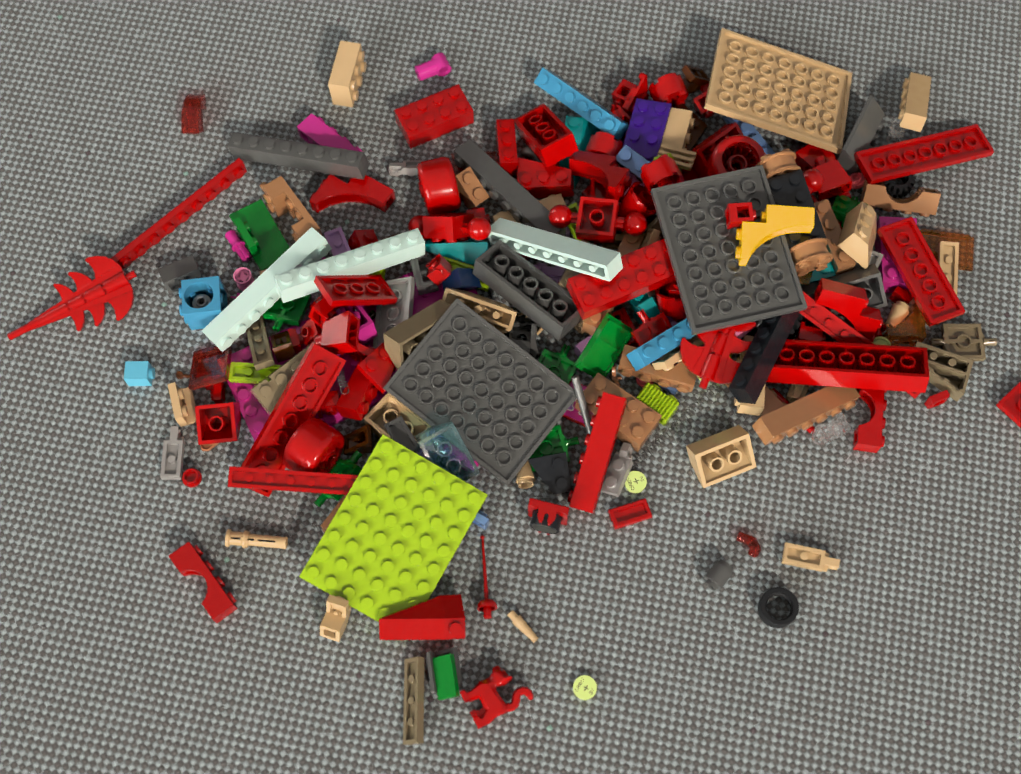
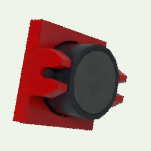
[528,498,569,535]

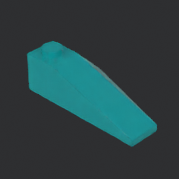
[559,116,600,189]
[425,237,492,264]

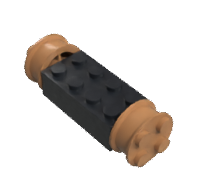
[756,149,834,276]

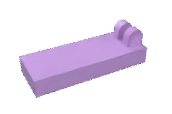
[324,227,350,256]

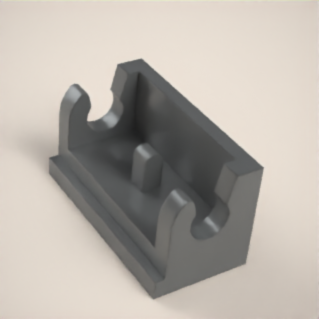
[410,253,439,296]
[158,255,203,294]

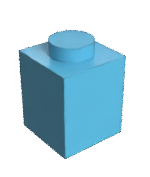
[124,361,155,386]

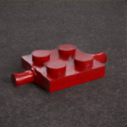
[631,309,678,366]

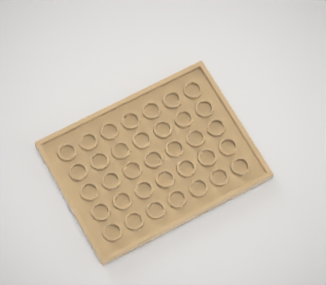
[704,28,852,154]

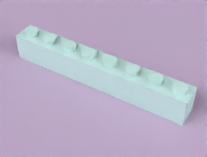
[488,218,623,282]
[202,227,332,352]
[274,228,425,303]

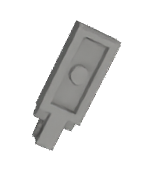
[389,160,426,177]
[160,426,185,480]
[601,442,634,497]

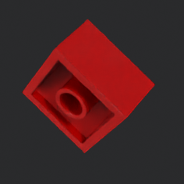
[195,402,241,445]

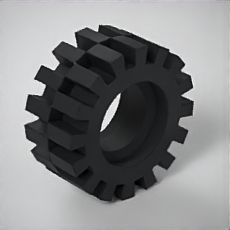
[883,174,916,198]

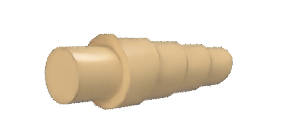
[507,610,539,643]

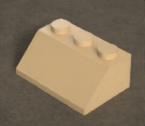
[837,201,876,269]
[363,393,433,453]
[686,425,757,488]

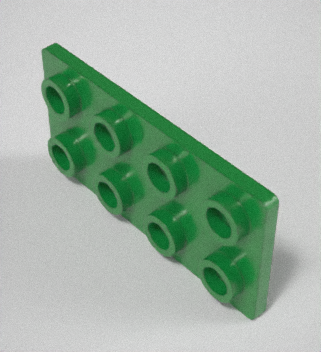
[229,200,290,271]

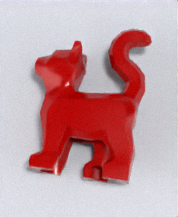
[460,665,534,729]

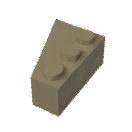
[913,341,974,402]

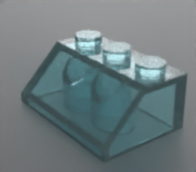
[414,422,480,481]

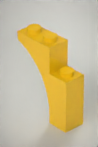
[735,205,815,266]

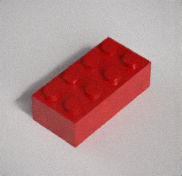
[394,84,474,149]
[514,104,579,167]

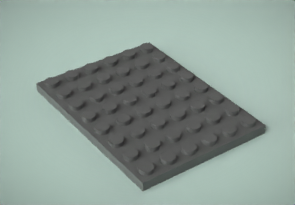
[651,165,807,335]
[383,298,577,486]

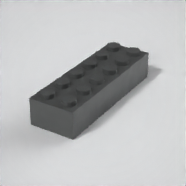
[472,240,582,341]

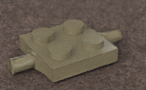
[930,324,997,361]

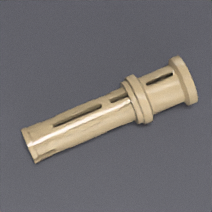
[225,529,288,549]

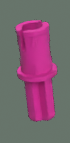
[225,230,252,263]

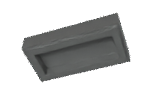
[384,416,421,453]

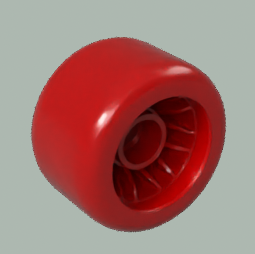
[707,135,765,176]
[417,157,461,215]
[283,418,345,473]

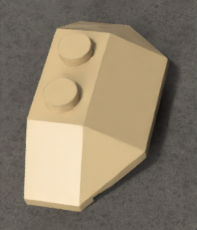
[442,287,517,334]

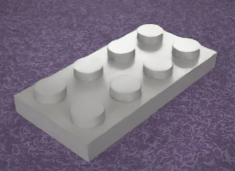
[373,276,415,349]

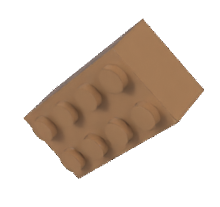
[575,373,662,453]

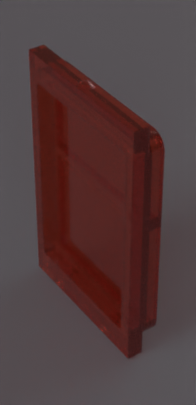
[188,346,232,390]

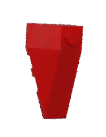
[379,594,465,640]

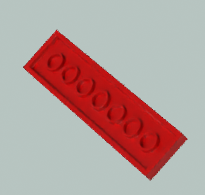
[854,124,994,184]
[241,342,346,497]

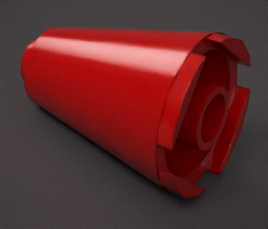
[616,182,656,232]

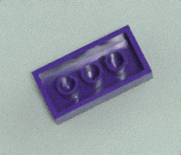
[620,98,672,168]

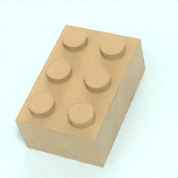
[328,41,367,107]

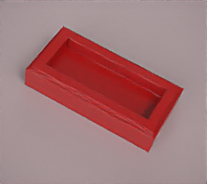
[608,498,652,530]

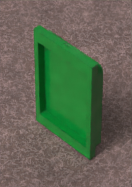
[574,313,633,378]

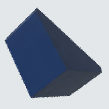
[442,268,482,291]

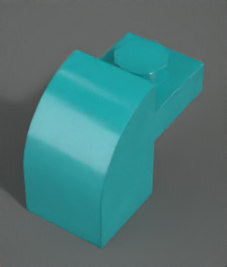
[628,293,660,325]

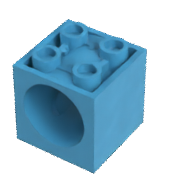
[178,276,228,330]

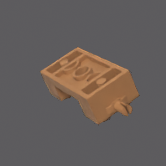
[260,176,322,242]

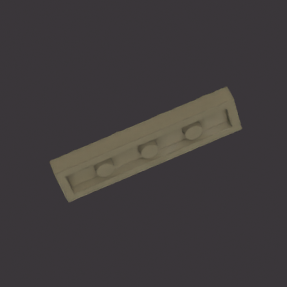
[246,315,275,371]
[403,657,425,745]

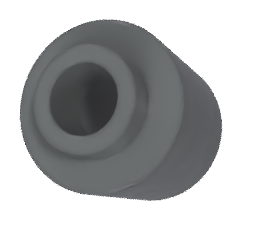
[704,559,733,591]

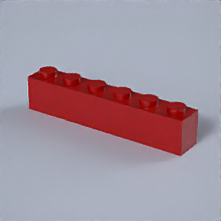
[568,392,627,514]

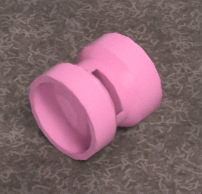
[233,267,255,291]

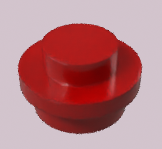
[182,468,202,488]

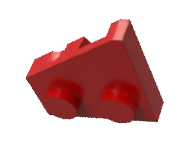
[622,72,649,119]
[356,342,395,394]

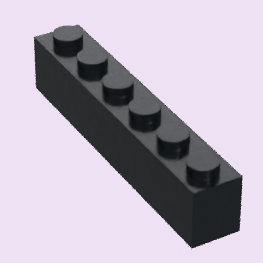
[729,311,800,404]

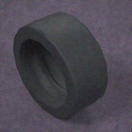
[758,587,799,628]

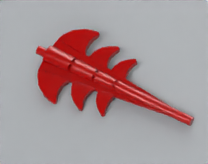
[7,256,137,340]
[680,322,756,389]

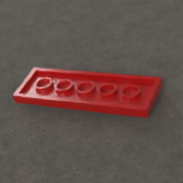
[877,217,965,327]

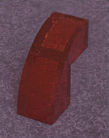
[181,94,206,134]

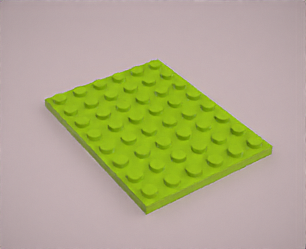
[299,434,488,622]

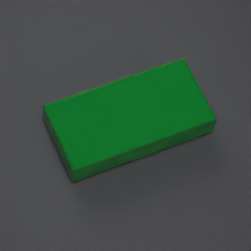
[432,654,460,701]

